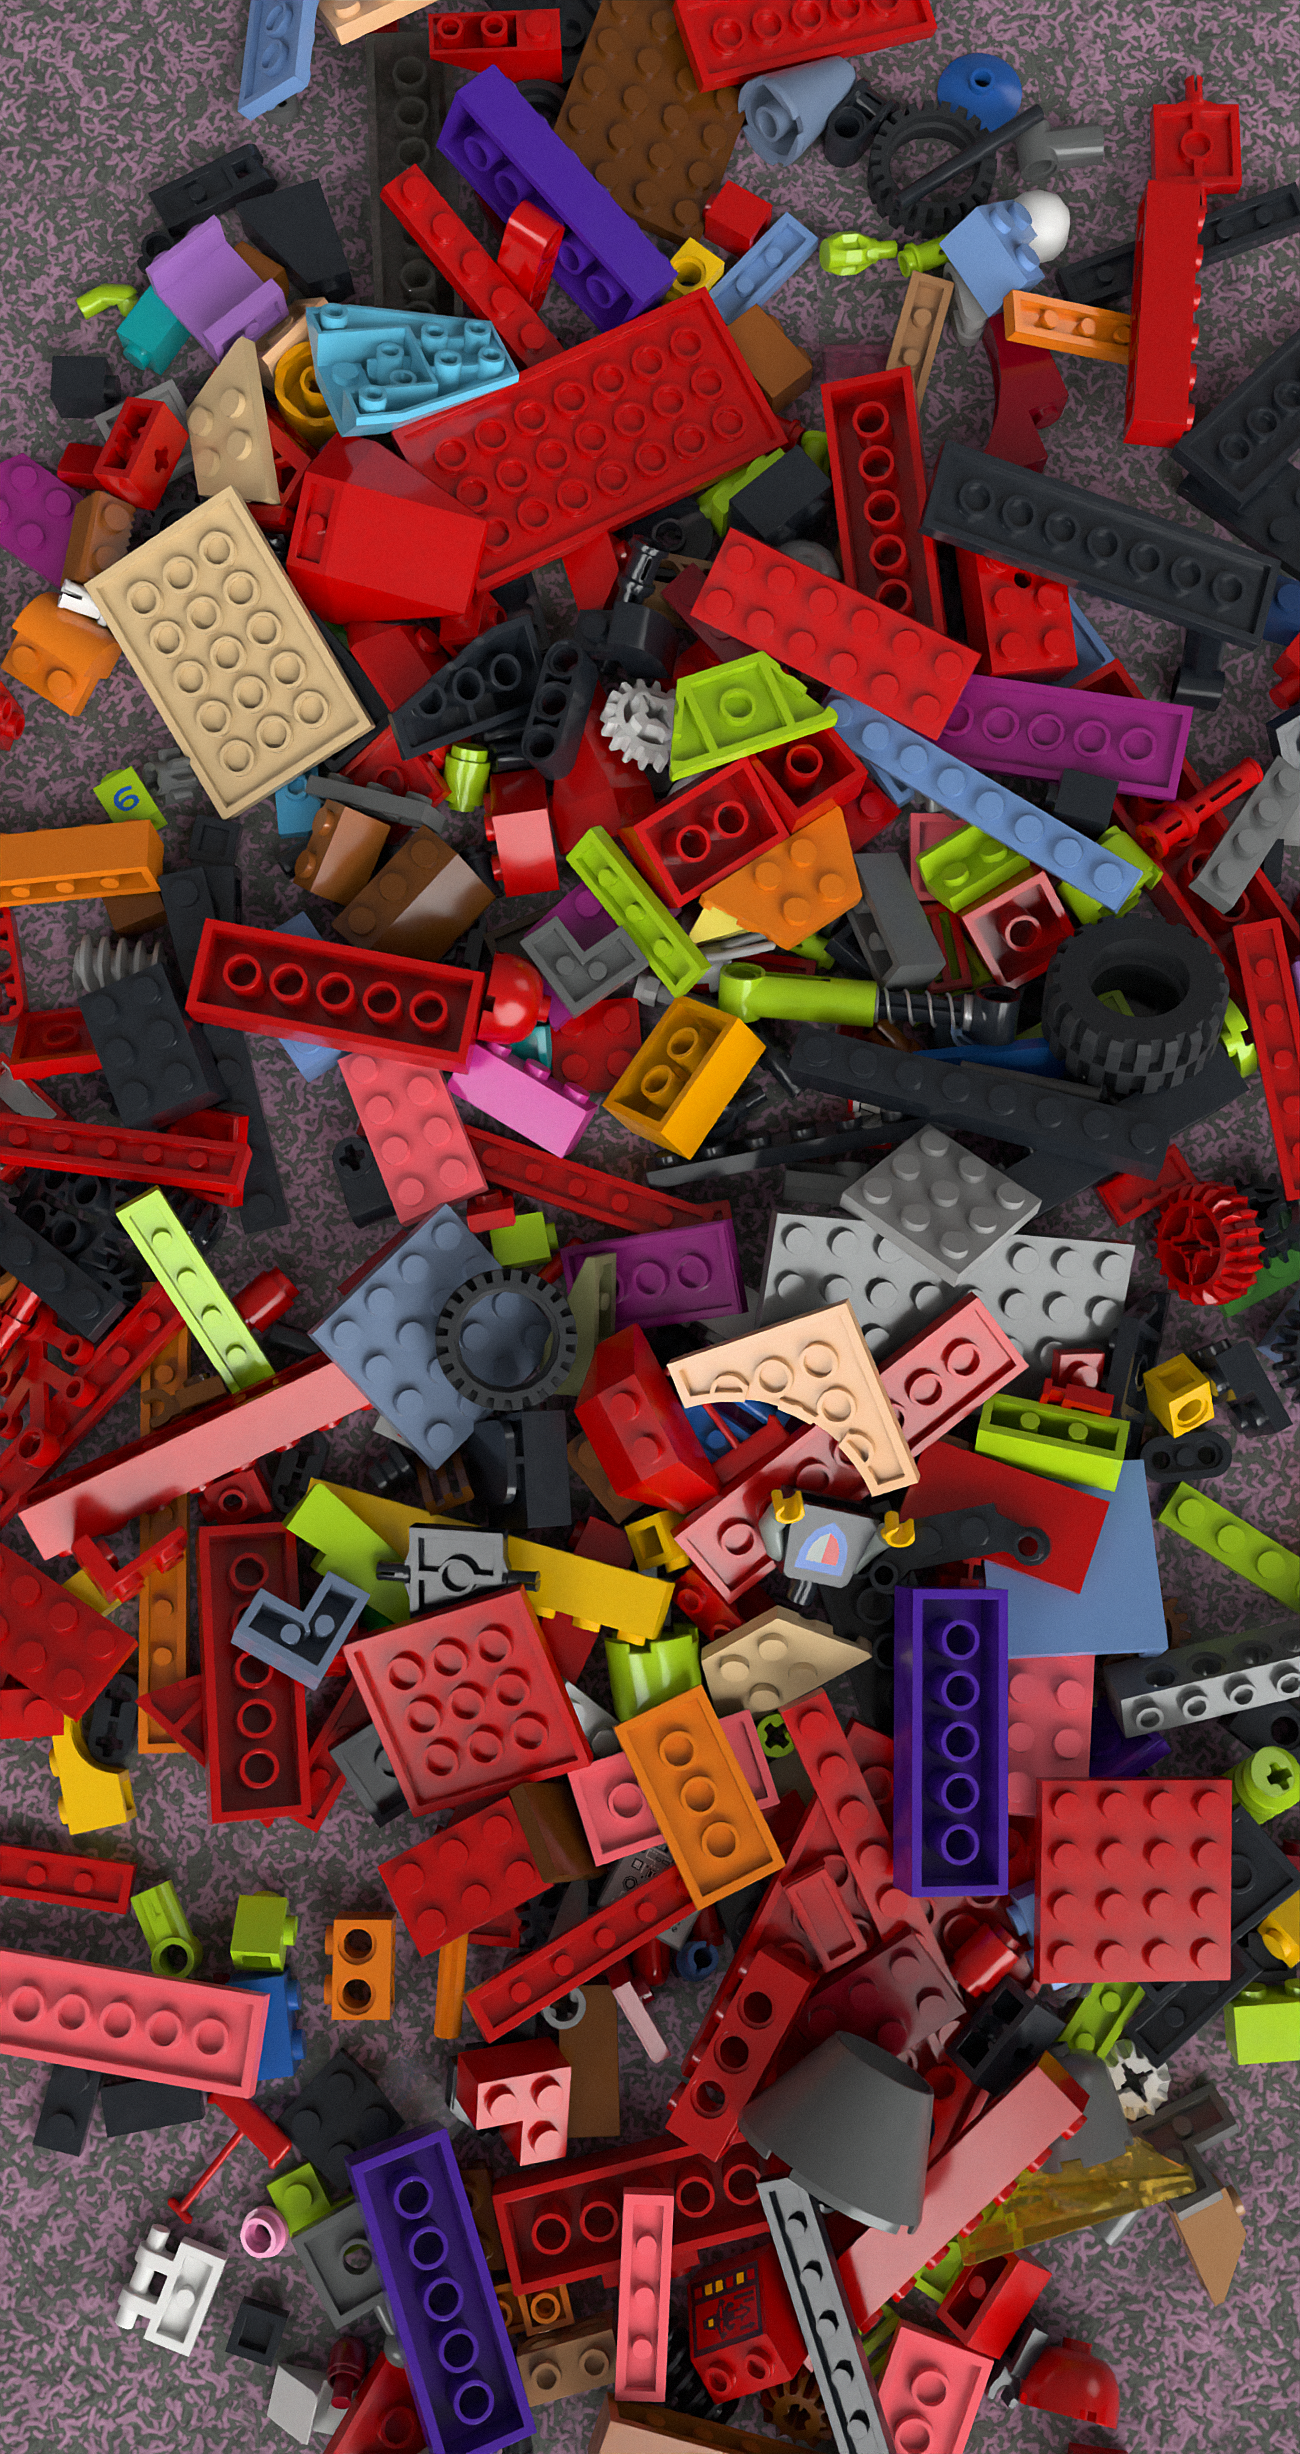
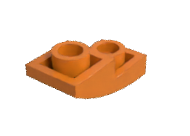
[492,2278,575,2337]

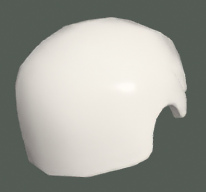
[1014,190,1070,263]

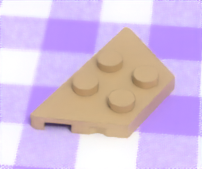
[185,336,281,505]
[701,1605,872,1721]

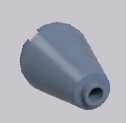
[738,56,857,167]

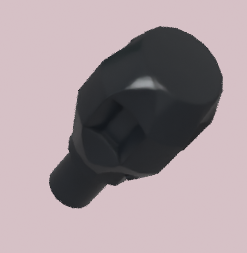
[703,1085,768,1142]

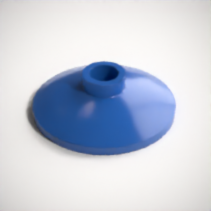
[937,53,1022,132]

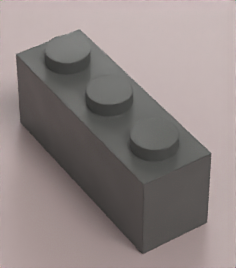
[846,853,946,992]

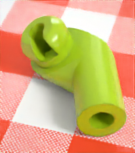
[75,283,139,320]

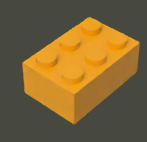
[602,996,766,1160]

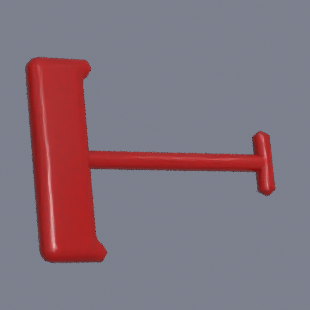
[663,1353,790,1488]
[167,2092,292,2225]

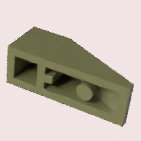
[540,1252,616,1396]

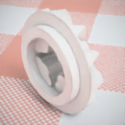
[1104,2039,1172,2121]

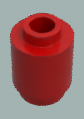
[231,1266,301,1333]
[948,1922,1021,1998]

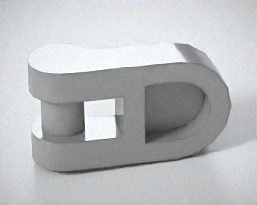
[943,262,988,347]

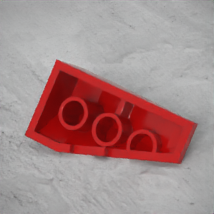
[549,680,656,855]

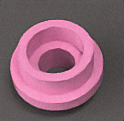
[240,2205,289,2258]

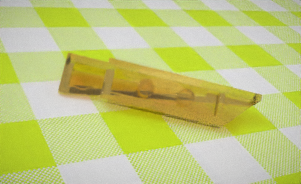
[957,2137,1197,2266]

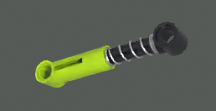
[717,962,1021,1046]

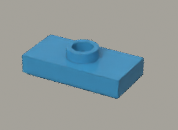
[275,764,323,839]

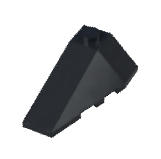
[387,614,544,761]

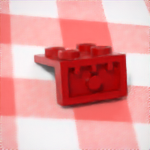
[70,1525,187,1605]

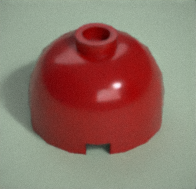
[476,950,552,1044]
[1018,2337,1120,2429]

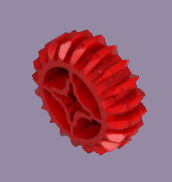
[1151,1180,1266,1306]

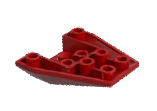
[286,431,490,625]

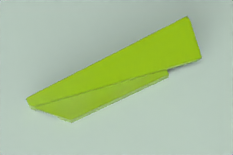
[281,1483,410,1623]

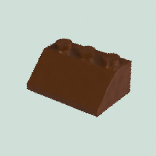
[330,824,496,963]

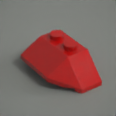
[343,621,471,769]
[574,1322,723,1514]

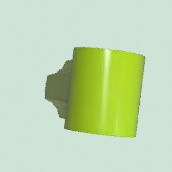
[130,1880,204,1978]

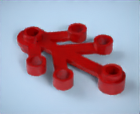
[0,1302,96,1468]

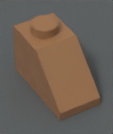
[1162,2173,1247,2306]

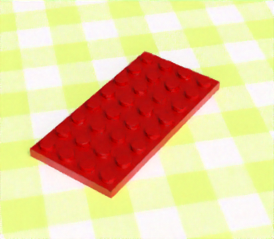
[391,286,789,596]

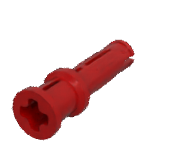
[1135,757,1264,860]

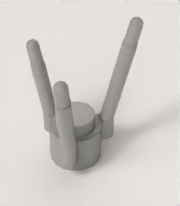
[697,932,776,993]

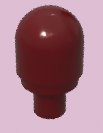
[326,2335,368,2409]

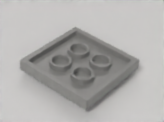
[839,1123,1042,1287]

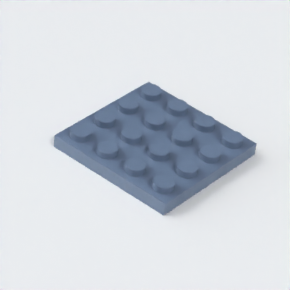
[307,1203,552,1470]

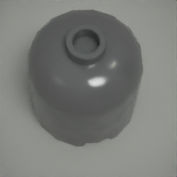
[1039,2041,1134,2173]

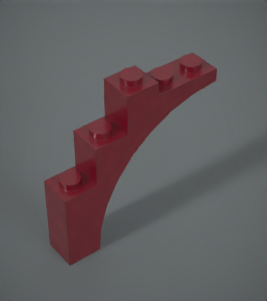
[935,312,1069,550]

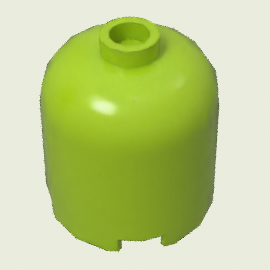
[604,1622,702,1722]

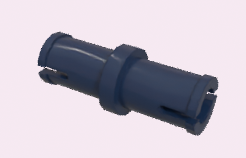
[671,1941,719,1982]

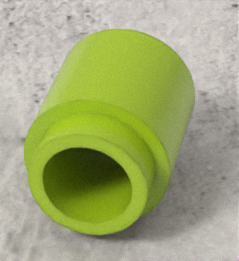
[443,742,491,812]

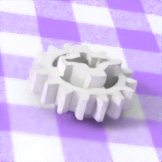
[600,679,675,773]

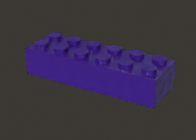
[436,64,679,333]
[893,1585,1008,1898]
[343,2119,537,2454]

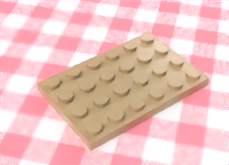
[84,485,376,821]

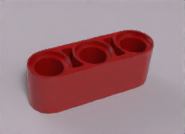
[496,199,565,314]

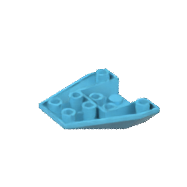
[306,303,519,437]

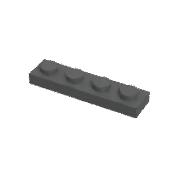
[1188,755,1300,914]

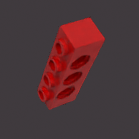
[665,1943,821,2162]

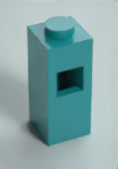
[116,284,191,375]

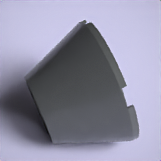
[737,2030,934,2235]

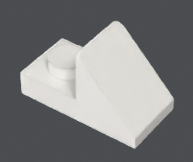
[267,2362,358,2445]

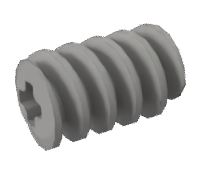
[72,934,175,992]

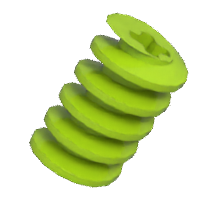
[1220,1746,1300,1825]

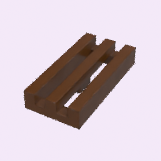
[412,1446,475,1516]

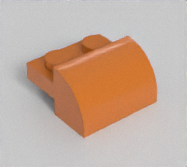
[0,592,122,717]

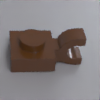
[140,1373,229,1431]

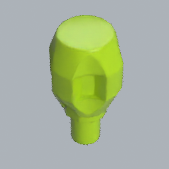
[819,231,898,276]

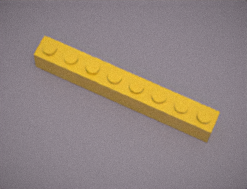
[306,1477,675,1646]

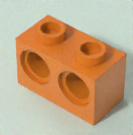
[324,1911,397,2020]

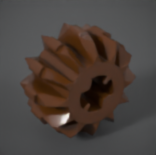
[760,2364,834,2449]

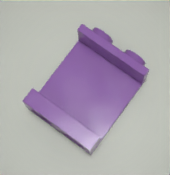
[145,215,289,365]

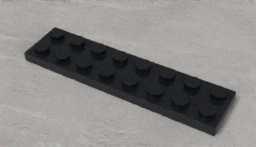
[917,439,1281,651]

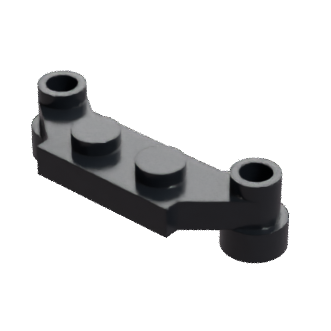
[869,1503,1052,1595]

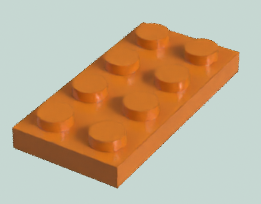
[612,1684,786,1911]

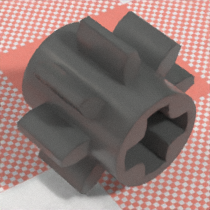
[142,746,199,806]

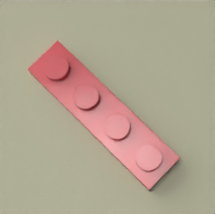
[614,2187,674,2402]

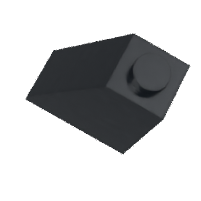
[235,178,355,304]

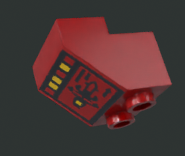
[687,2242,809,2405]

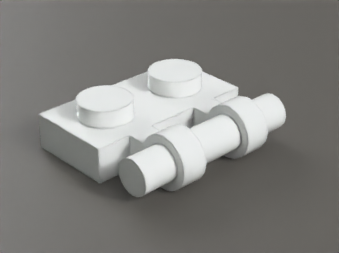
[115,2224,229,2357]

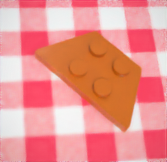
[699,806,862,951]

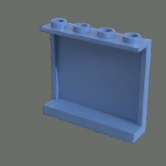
[972,1460,1168,1659]

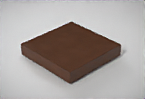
[509,1782,608,1883]

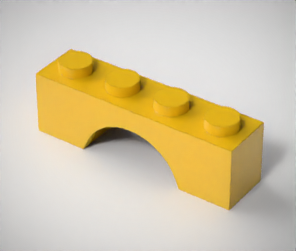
[49,1715,137,1835]

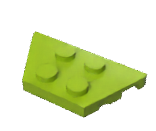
[669,651,838,782]

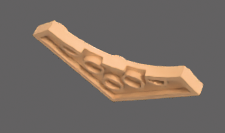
[667,1298,920,1497]

